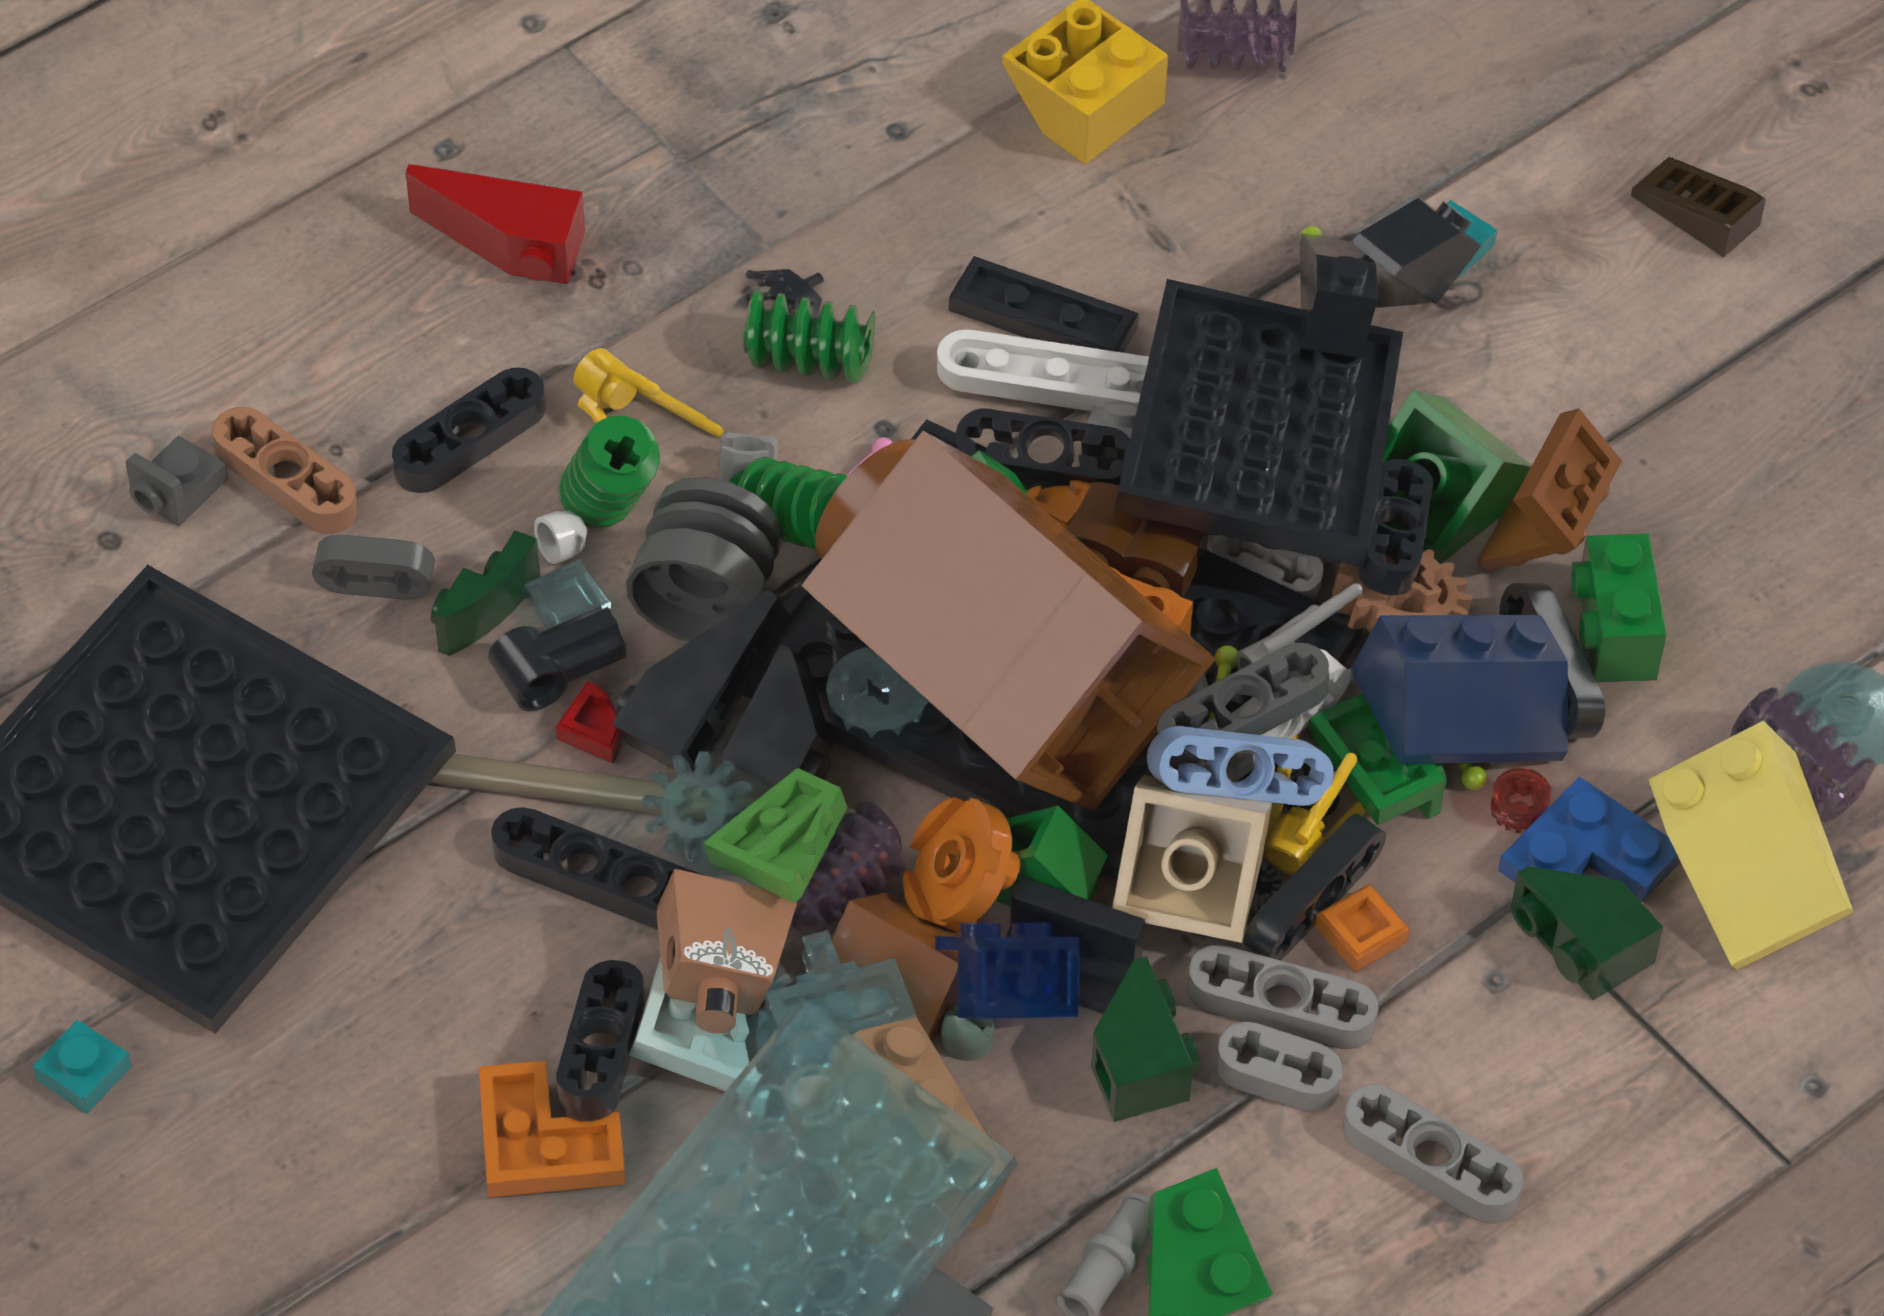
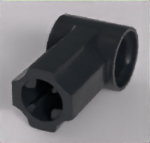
[488,606,626,711]

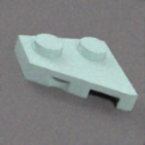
[629,958,760,1100]

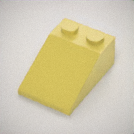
[1648,721,1854,970]

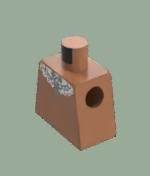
[657,869,797,1034]

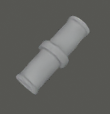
[1057,1192,1151,1316]

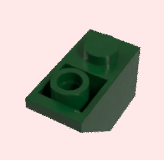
[1510,866,1663,1000]
[1091,956,1200,1122]

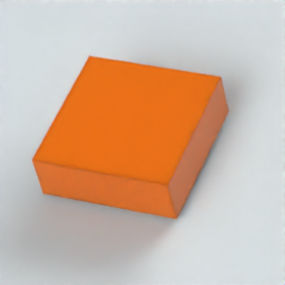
[1315,884,1410,973]

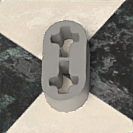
[1216,1022,1343,1112]

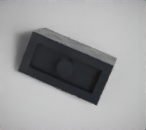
[992,877,1145,1014]

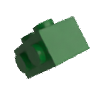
[1571,533,1667,682]

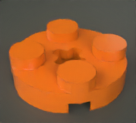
[903,797,1020,933]

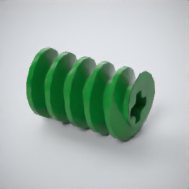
[743,289,876,384]
[558,415,660,528]
[729,457,848,550]

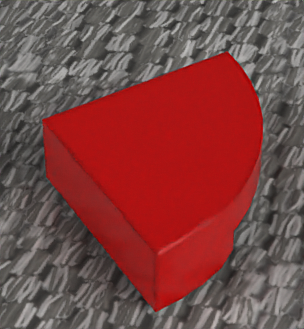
[556,680,621,763]

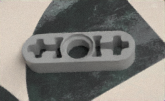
[1187,945,1378,1049]
[1343,1084,1523,1223]

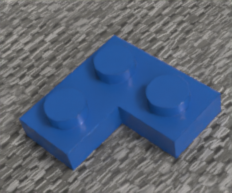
[1498,776,1681,902]

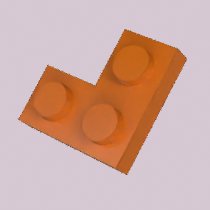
[478,1060,626,1198]

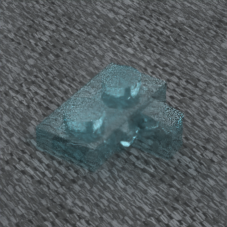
[766,930,916,1062]

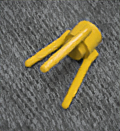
[573,348,724,437]
[1263,732,1366,875]

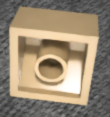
[1112,775,1273,943]

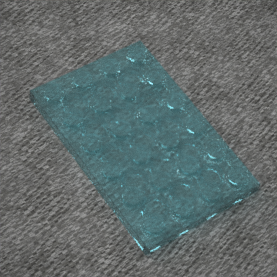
[540,998,1018,1316]

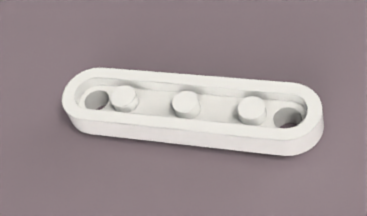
[937,330,1149,411]

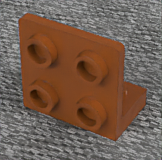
[1478,408,1622,571]

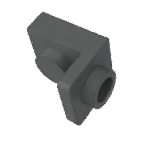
[125,436,228,526]

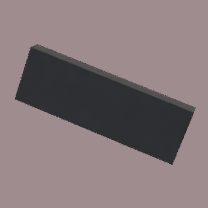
[949,256,1139,353]

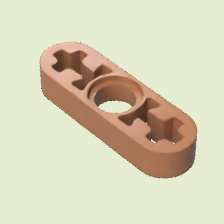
[212,407,358,534]

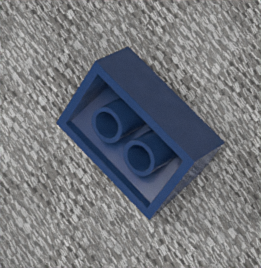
[1350,615,1568,764]

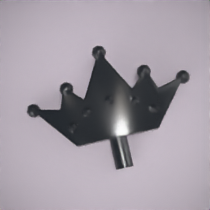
[745,269,824,317]

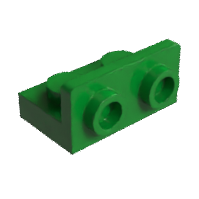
[1308,693,1447,825]

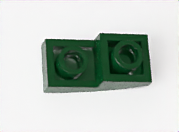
[431,530,540,656]

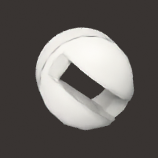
[534,511,587,565]

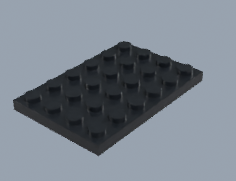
[1114,279,1404,568]

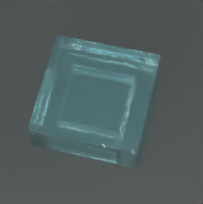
[524,559,611,629]

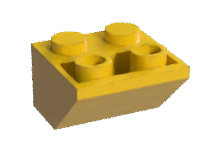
[1002,0,1168,165]

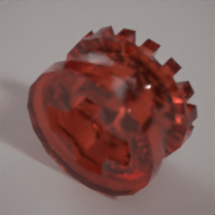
[1490,768,1552,833]

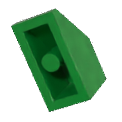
[959,805,1108,906]

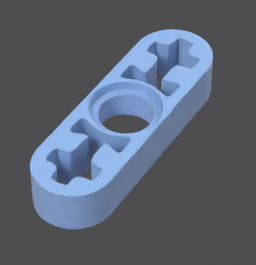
[1147,726,1334,806]

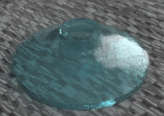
[1781,662,1884,770]

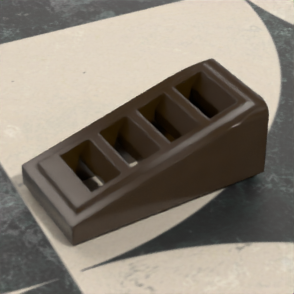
[1631,157,1766,257]

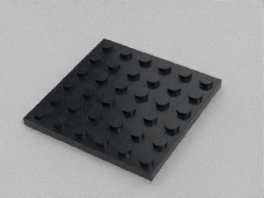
[0,564,456,1034]

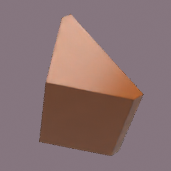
[812,892,996,1042]

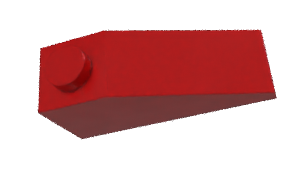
[405,164,585,284]

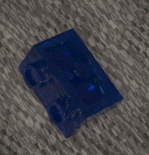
[935,923,1079,1019]

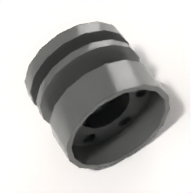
[626,477,783,642]

